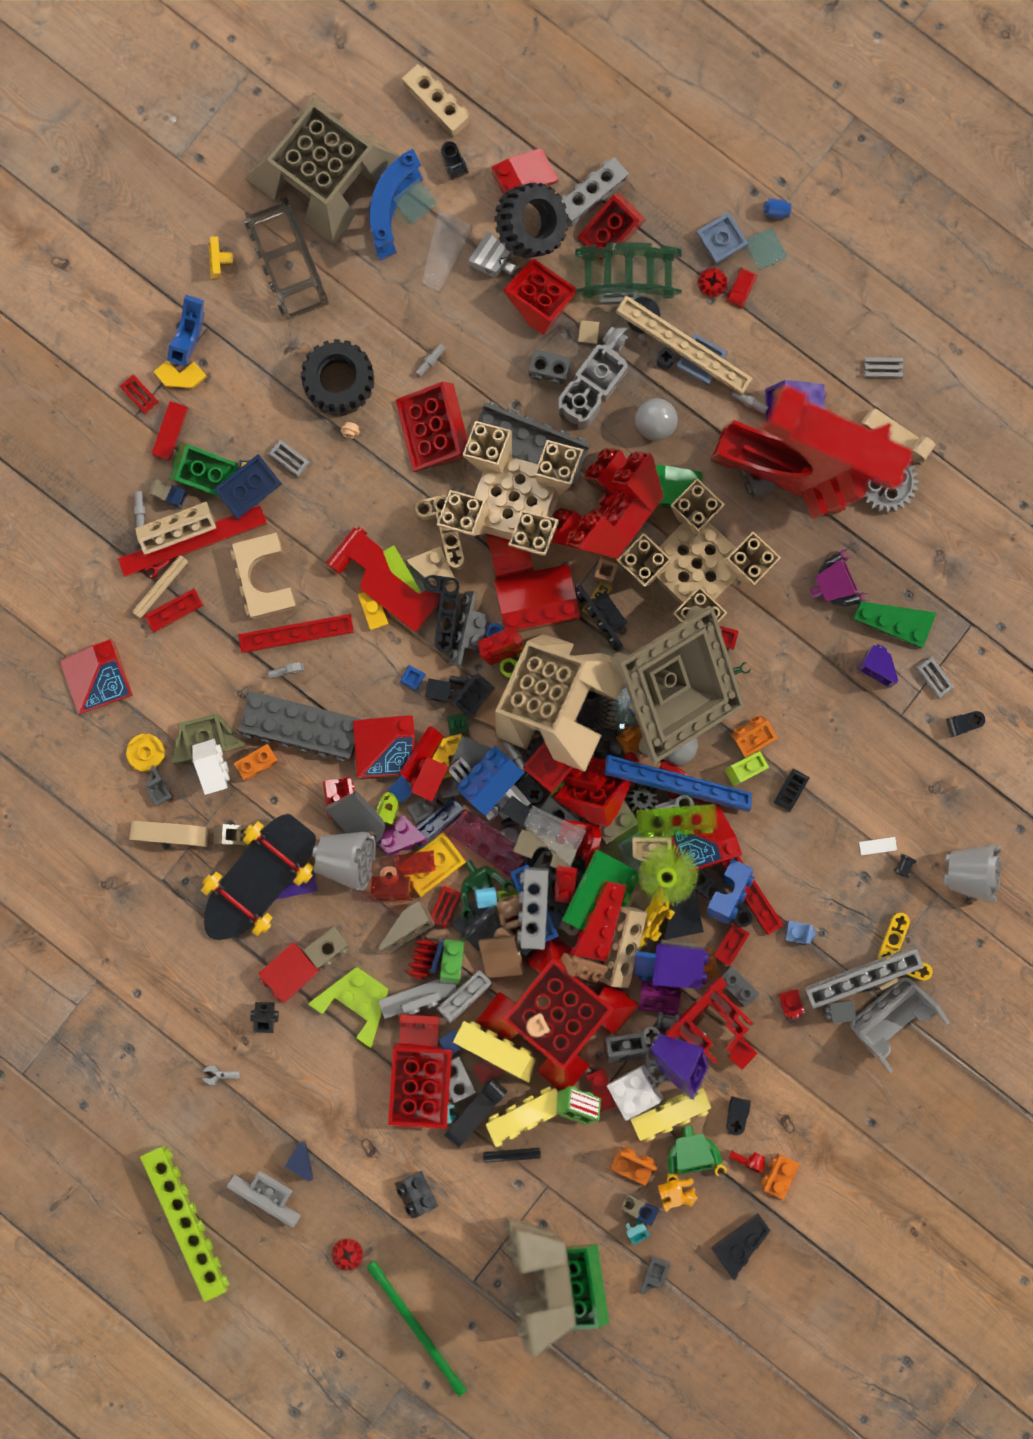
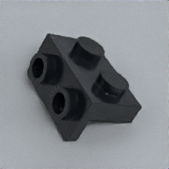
[450,673,495,717]
[395,1170,438,1219]

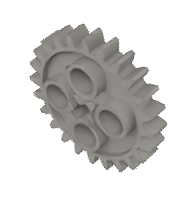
[864,466,919,513]

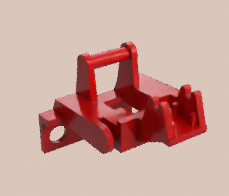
[665,976,758,1070]

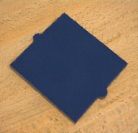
[431,938,445,973]

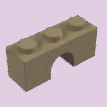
[513,827,576,868]

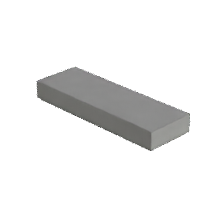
[437,970,493,1024]

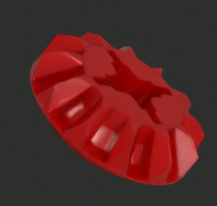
[698,267,728,297]
[331,1238,363,1271]

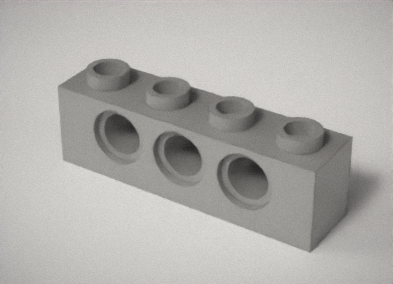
[561,157,629,227]
[517,867,548,949]

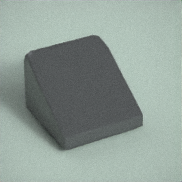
[439,777,461,799]

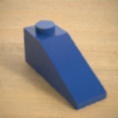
[635,951,656,981]

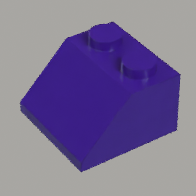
[857,644,898,688]

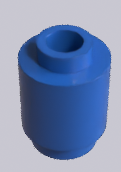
[763,198,791,219]

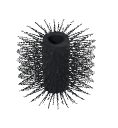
[575,690,619,740]

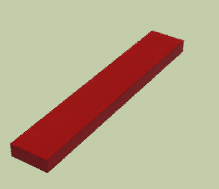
[238,614,354,654]

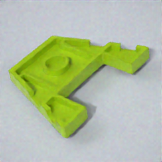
[308,967,389,1048]

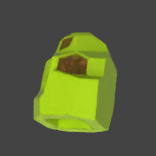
[376,792,398,825]

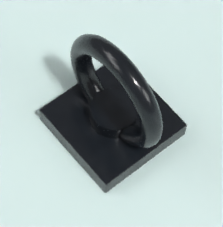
[451,900,503,951]

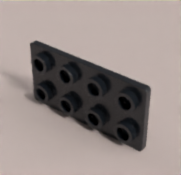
[575,583,627,652]

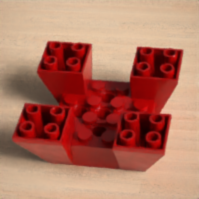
[551,448,664,559]
[476,937,639,1091]

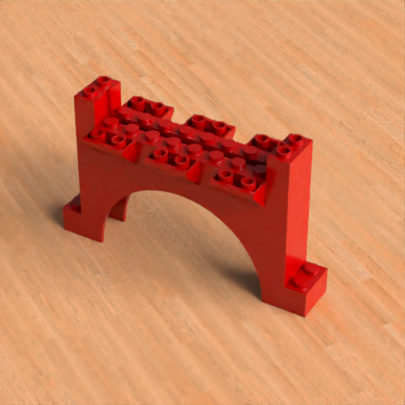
[710,384,913,519]

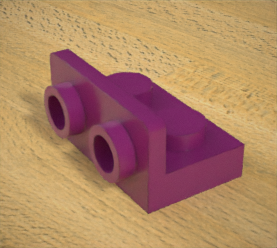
[639,980,680,1014]

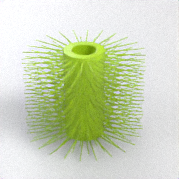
[638,843,699,906]

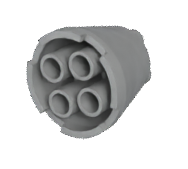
[313,832,376,890]
[944,844,1001,903]

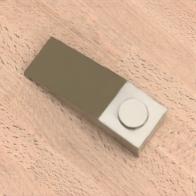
[213,824,265,846]
[378,901,436,955]

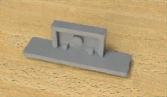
[379,979,457,1019]
[227,1170,301,1227]

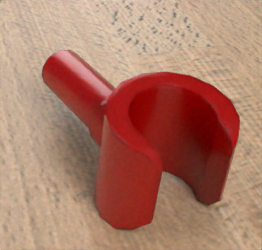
[146,559,170,579]

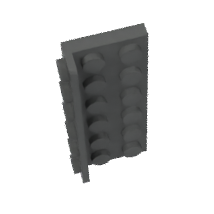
[478,402,590,486]
[237,691,361,762]

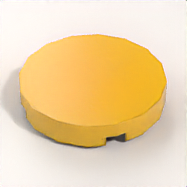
[126,734,165,772]

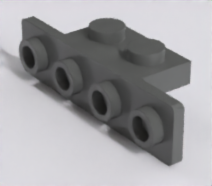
[449,591,489,666]

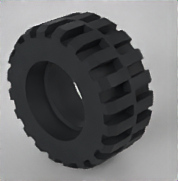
[494,182,569,258]
[301,339,375,416]

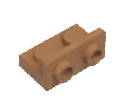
[561,954,608,982]

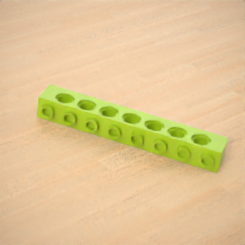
[140,1145,229,1302]

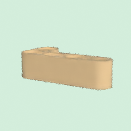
[860,408,936,465]
[415,496,464,570]
[129,821,209,847]

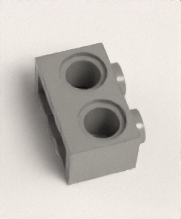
[449,1056,476,1103]

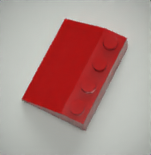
[395,381,468,472]
[494,564,581,633]
[388,1043,452,1129]

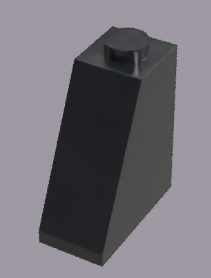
[664,886,704,940]

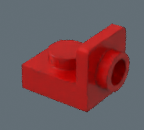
[778,989,805,1020]

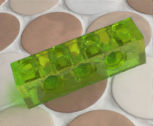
[637,804,718,838]

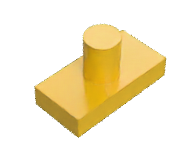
[208,237,233,279]
[358,592,389,631]

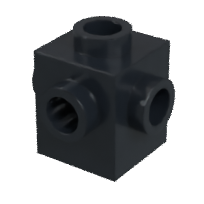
[250,1002,279,1033]

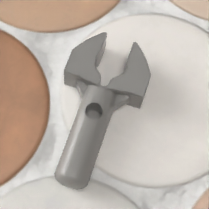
[268,662,304,679]
[203,1065,240,1085]

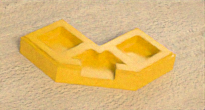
[153,360,207,389]
[432,733,462,779]

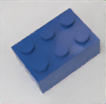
[456,746,524,816]

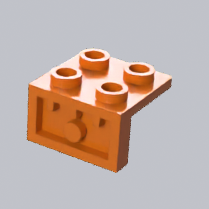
[610,1146,657,1186]

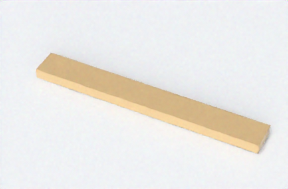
[615,296,753,395]

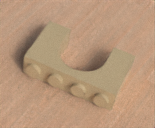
[230,533,297,620]

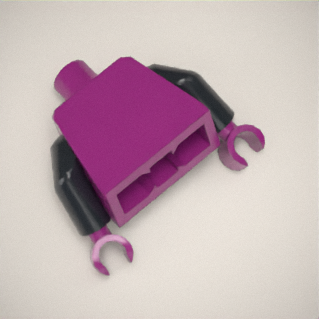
[810,548,870,606]

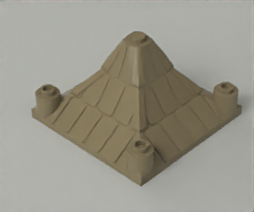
[610,606,745,763]

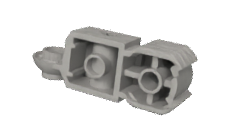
[558,327,628,429]

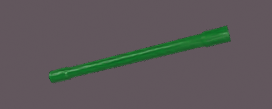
[366,1260,468,1397]

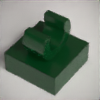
[447,713,469,736]

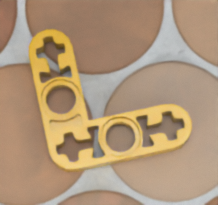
[877,913,933,981]

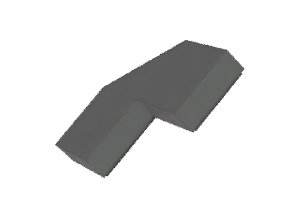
[406,789,439,824]

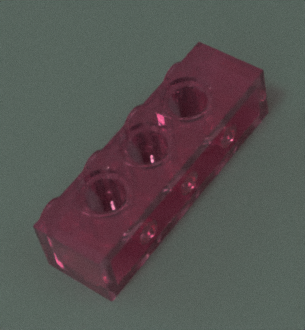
[448,809,526,878]

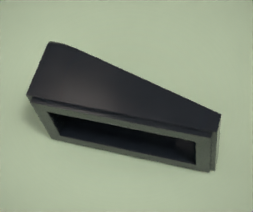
[773,768,810,812]

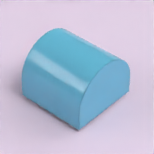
[475,887,497,908]

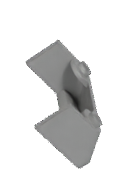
[850,978,950,1073]

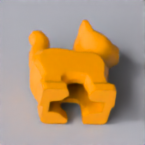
[658,1178,698,1212]

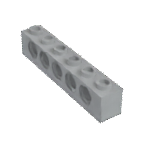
[805,946,924,1009]

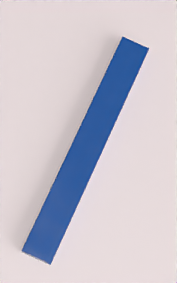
[604,755,752,812]

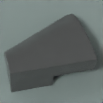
[447,736,492,772]

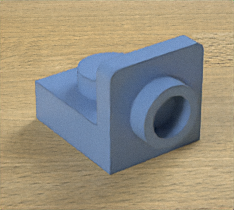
[785,921,816,944]

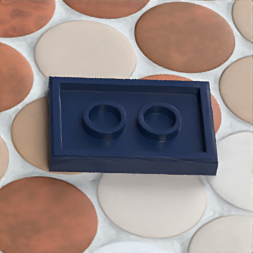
[214,454,282,519]

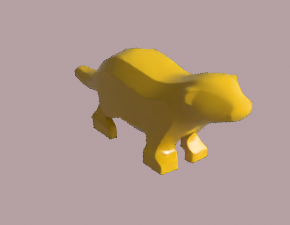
[638,886,675,952]

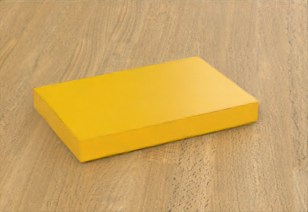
[397,832,466,897]

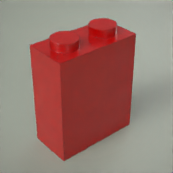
[258,942,320,1003]

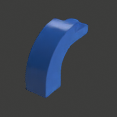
[167,294,205,366]

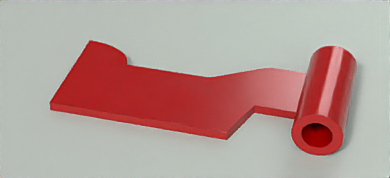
[325,527,440,632]

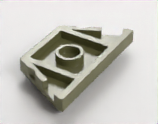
[171,713,245,765]

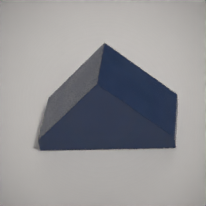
[285,1140,314,1181]

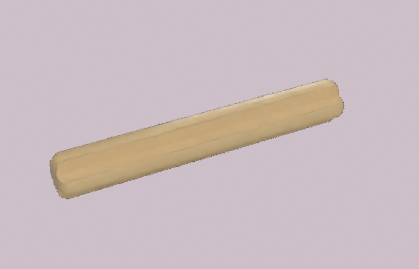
[133,555,188,618]

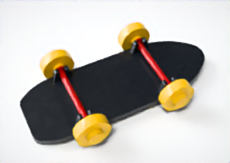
[201,813,316,940]

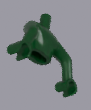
[460,860,516,921]

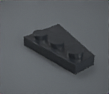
[711,1213,771,1281]

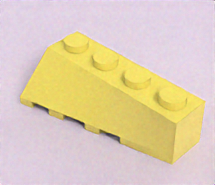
[453,1021,535,1082]
[486,1086,558,1147]
[630,1086,711,1142]

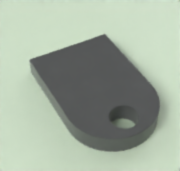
[326,791,385,843]

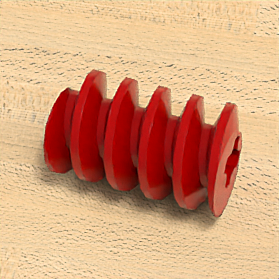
[406,938,439,981]

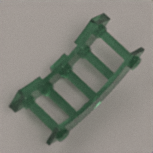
[575,242,682,299]

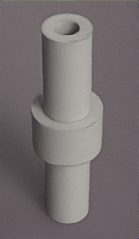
[416,344,446,377]
[731,390,768,414]
[134,491,146,527]
[503,742,526,774]

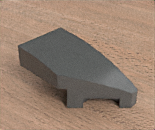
[146,765,173,807]
[640,1255,671,1294]

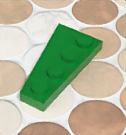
[852,601,937,648]

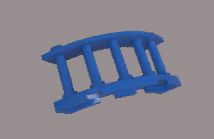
[370,148,423,261]

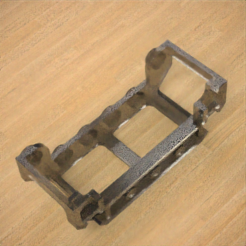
[243,196,329,320]

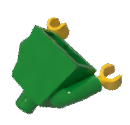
[667,1126,727,1182]

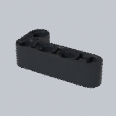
[423,575,460,652]
[444,1078,508,1148]

